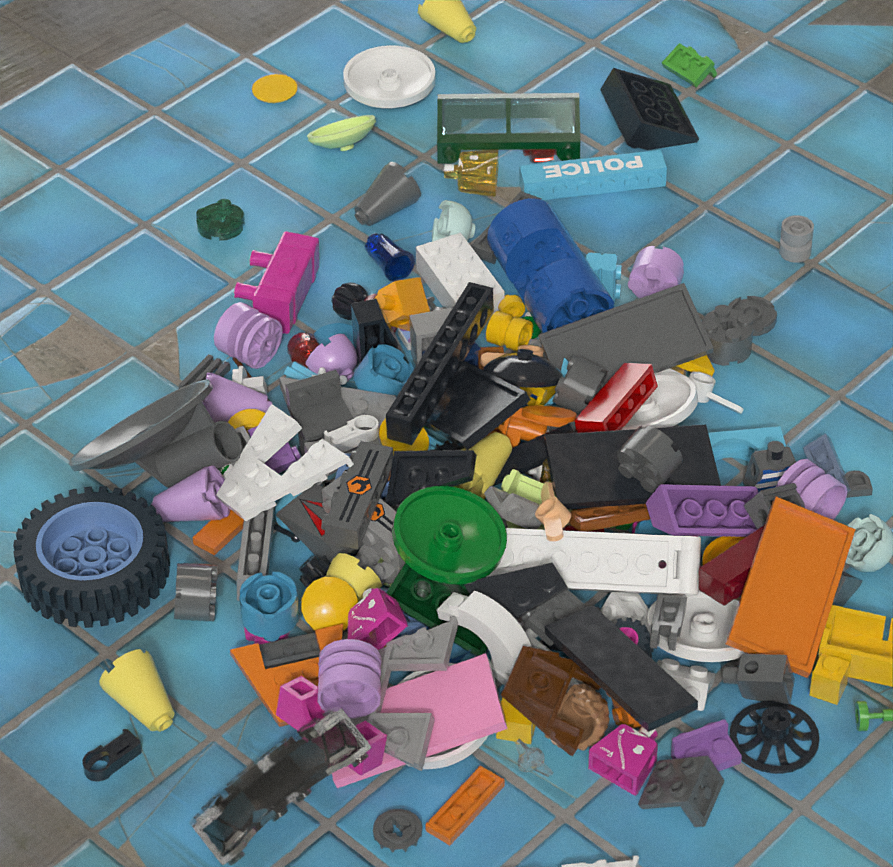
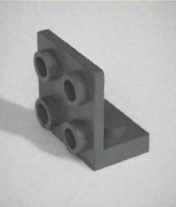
[285,370,354,442]
[638,756,725,827]

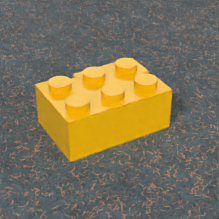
[818,605,893,687]

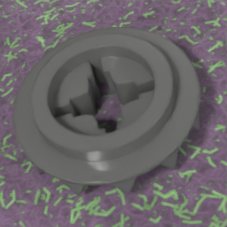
[373,809,422,853]

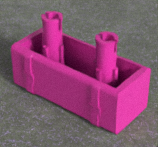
[234,231,319,334]

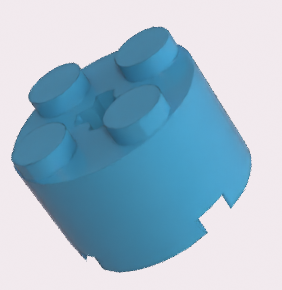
[354,344,414,397]
[239,572,300,642]

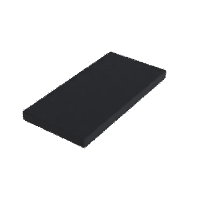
[424,361,531,450]
[544,425,721,509]

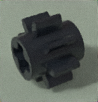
[299,555,331,588]

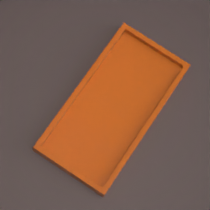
[725,497,856,678]

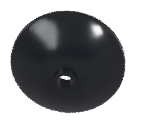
[484,349,563,388]

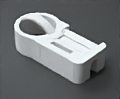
[324,415,379,452]

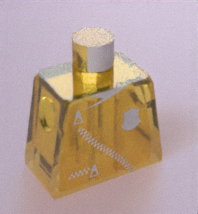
[444,150,499,197]

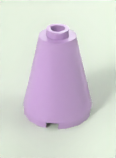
[203,372,272,423]
[151,466,230,522]

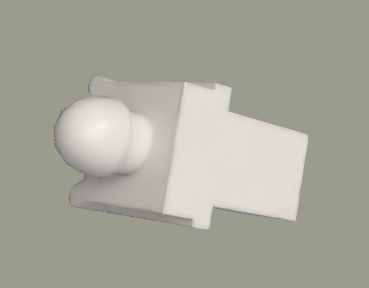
[232,366,267,395]

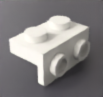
[657,659,715,711]

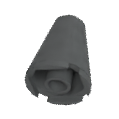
[354,162,421,226]

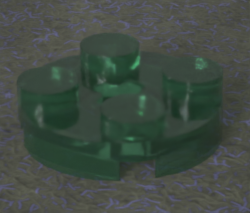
[196,199,245,241]

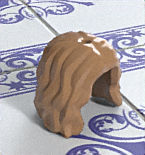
[545,684,610,751]

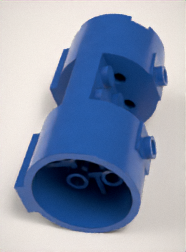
[487,198,615,333]

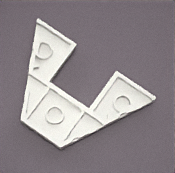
[216,405,354,521]

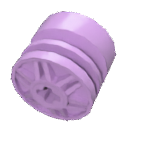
[214,302,282,369]
[776,459,847,520]
[317,639,381,719]

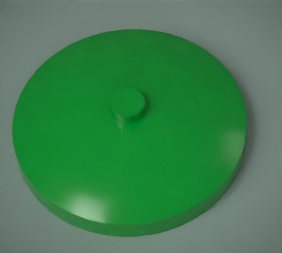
[392,486,507,584]

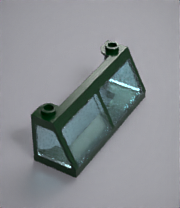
[437,93,580,164]

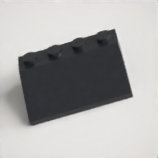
[600,68,699,150]

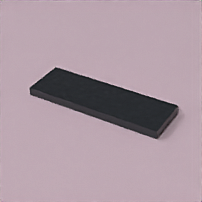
[545,605,698,732]

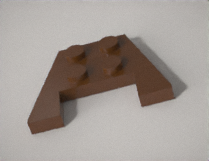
[501,646,601,757]

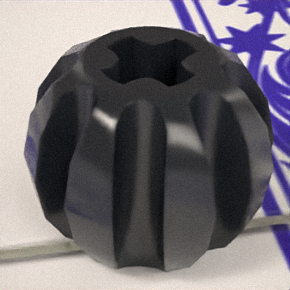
[331,282,368,320]

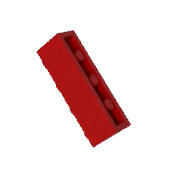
[574,363,658,433]

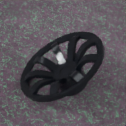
[730,701,820,774]

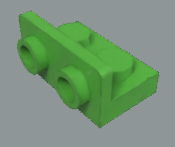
[661,43,717,88]

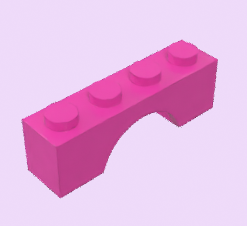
[276,676,387,776]

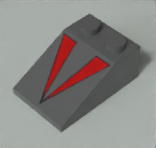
[276,483,363,562]

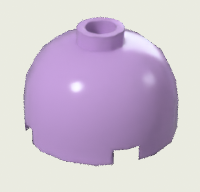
[306,334,358,381]

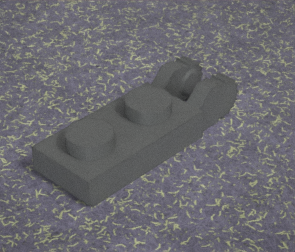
[650,593,687,651]

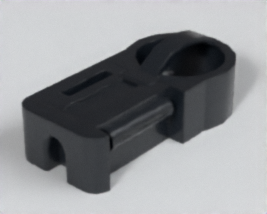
[82,729,142,782]

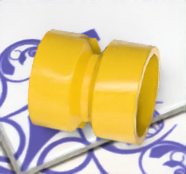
[486,311,533,352]

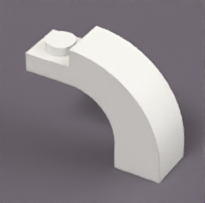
[437,591,532,674]

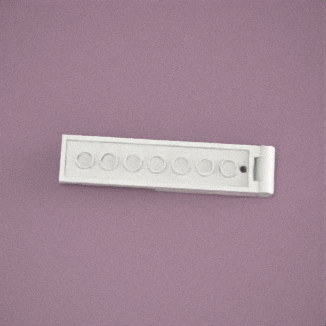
[487,528,701,596]

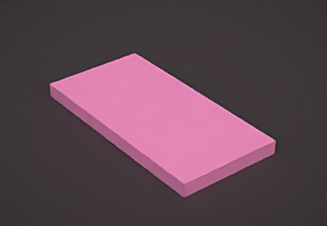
[331,654,508,788]

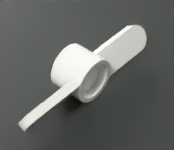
[658,368,744,414]

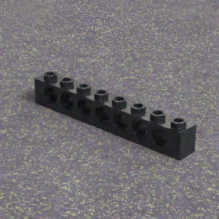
[386,282,494,445]

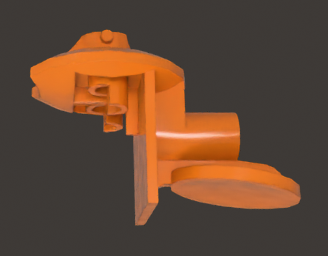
[485,405,577,448]

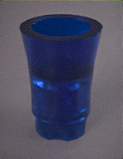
[365,233,415,282]

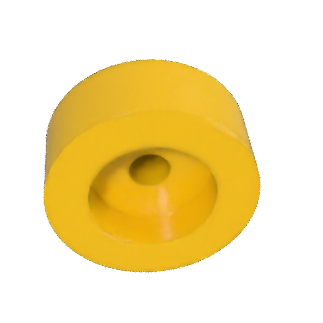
[498,295,525,319]

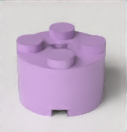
[628,246,684,298]

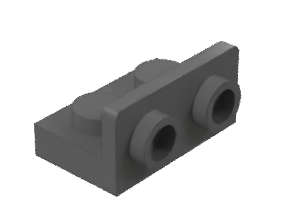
[521,589,586,647]

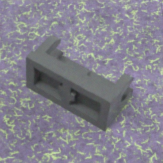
[743,483,805,529]

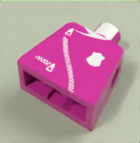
[347,588,408,650]
[588,724,658,796]

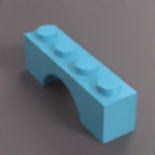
[708,426,786,462]

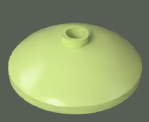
[307,115,376,151]

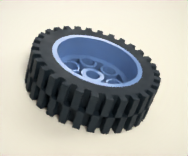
[13,486,170,628]

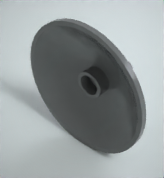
[69,380,242,488]

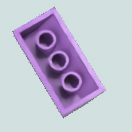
[646,484,759,537]

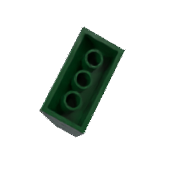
[386,563,489,657]

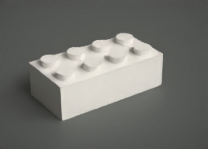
[416,233,504,319]

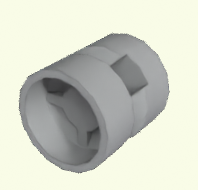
[779,215,814,263]

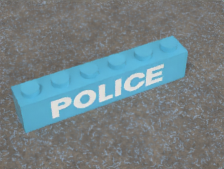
[519,150,667,200]

